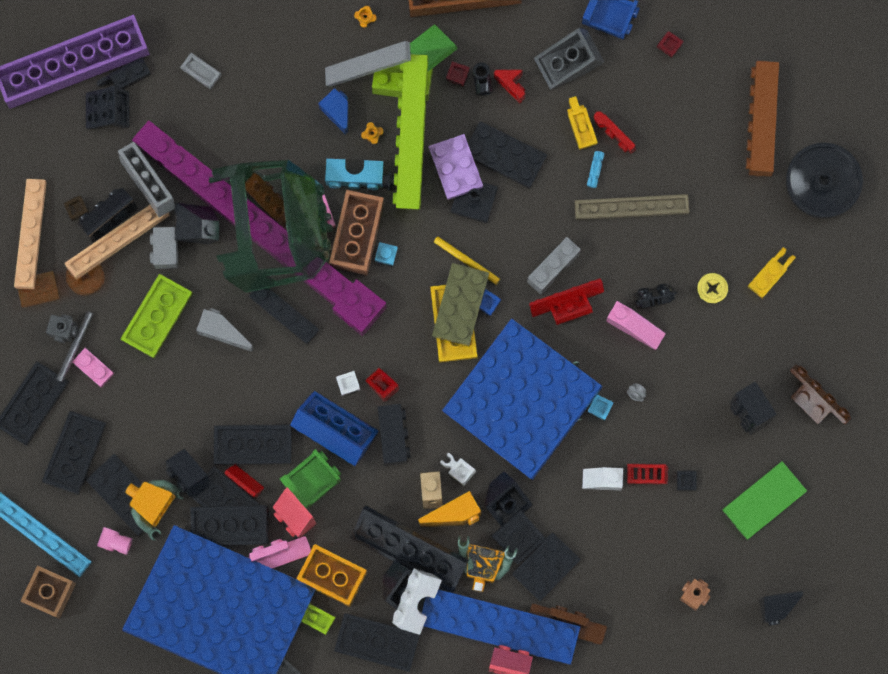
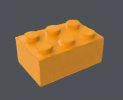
[297,544,368,607]

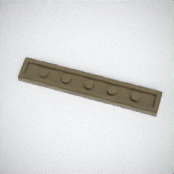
[574,194,690,220]

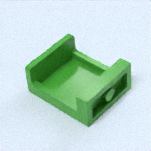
[280,449,341,509]

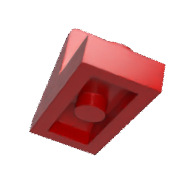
[493,70,525,103]

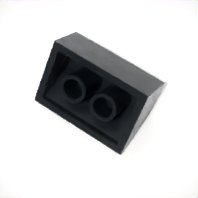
[77,187,138,243]

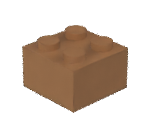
[21,565,76,619]

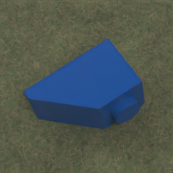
[318,88,349,134]

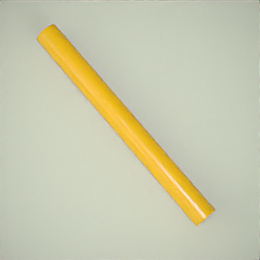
[434,236,500,285]

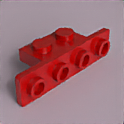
[529,278,604,325]

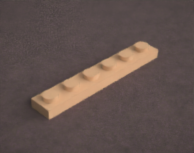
[14,179,47,289]
[65,205,170,280]

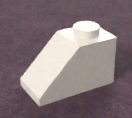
[582,467,623,491]

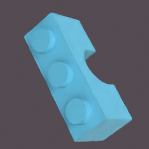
[325,159,384,190]

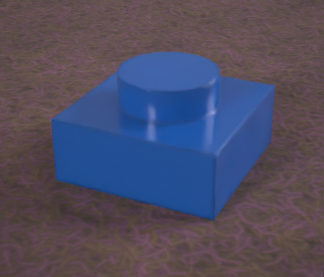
[480,289,501,316]

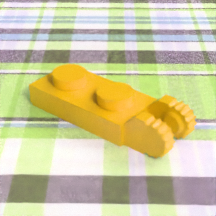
[748,247,796,299]

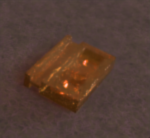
[18,271,60,308]

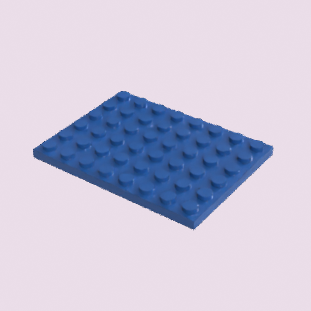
[123,525,316,674]

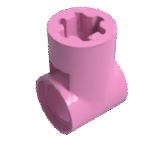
[97,527,133,555]

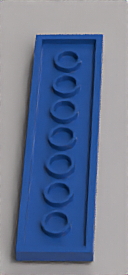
[422,589,580,665]

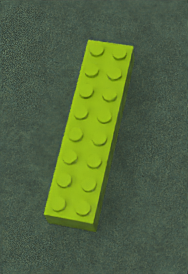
[393,54,429,210]

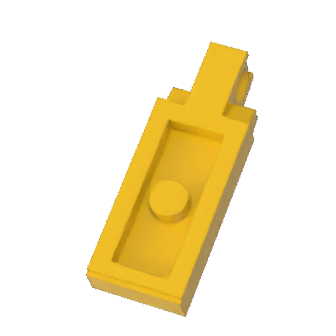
[567,96,597,150]

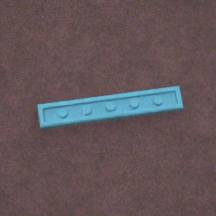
[0,492,92,577]

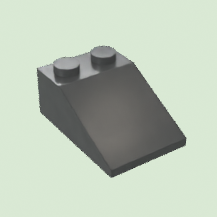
[534,28,604,90]

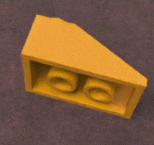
[418,491,481,527]

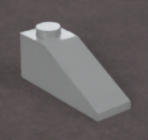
[196,308,254,352]

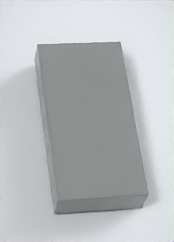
[180,53,222,90]

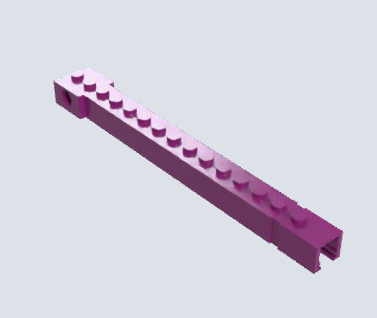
[132,120,387,336]

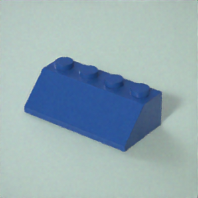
[290,391,379,466]

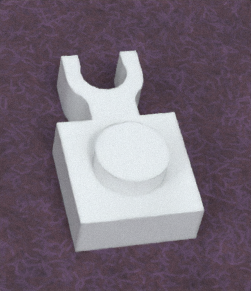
[440,453,476,486]

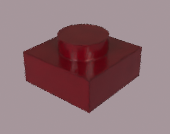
[657,31,684,58]
[446,61,470,87]

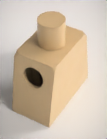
[420,471,443,509]

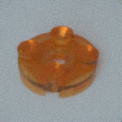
[66,264,105,296]

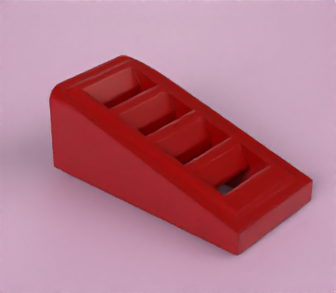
[627,464,668,485]

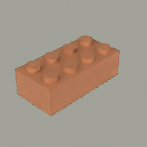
[329,190,384,276]

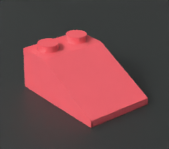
[273,487,317,538]
[489,645,533,674]

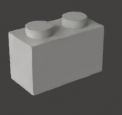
[150,227,178,269]

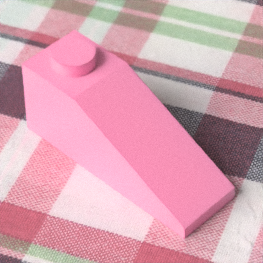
[606,301,666,350]

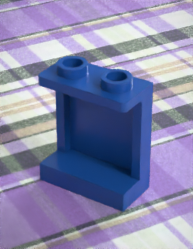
[582,0,640,40]

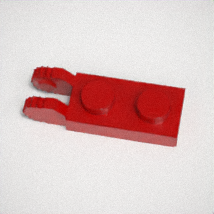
[593,111,636,154]

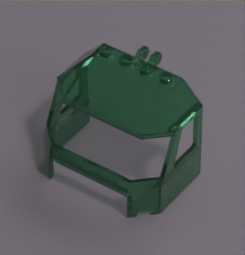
[208,159,333,293]

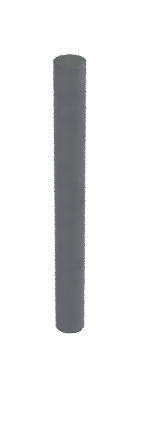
[56,311,94,383]

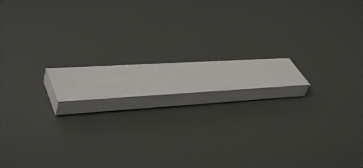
[325,41,411,87]

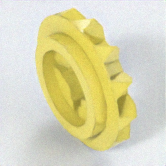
[697,273,728,304]

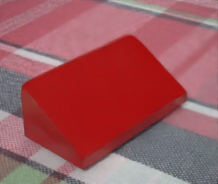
[225,465,264,499]

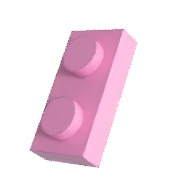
[72,348,114,388]

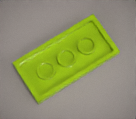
[121,274,193,358]

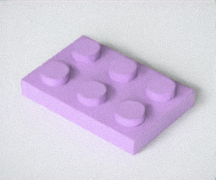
[429,134,483,200]

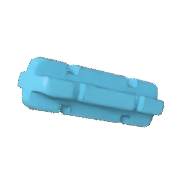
[587,151,604,188]

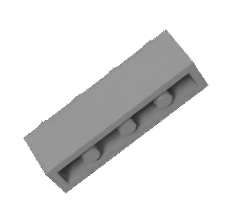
[118,142,175,218]

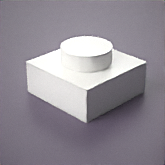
[336,371,360,396]

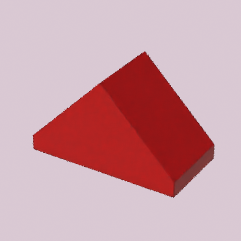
[365,368,399,402]

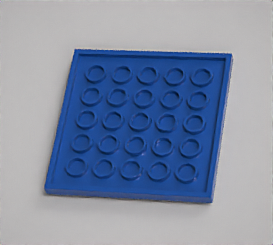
[442,318,603,480]

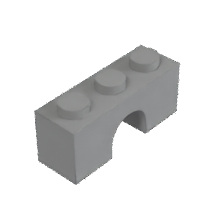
[527,237,581,295]

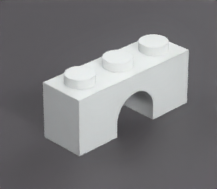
[392,568,442,635]

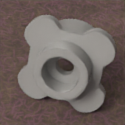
[627,383,646,402]

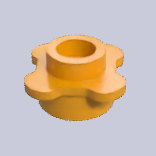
[354,6,376,28]
[361,122,383,144]

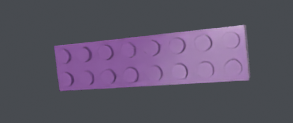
[0,15,150,109]

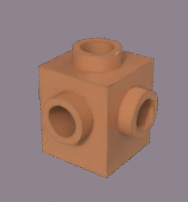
[680,579,711,611]

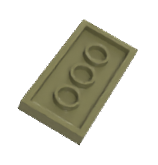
[432,263,489,347]

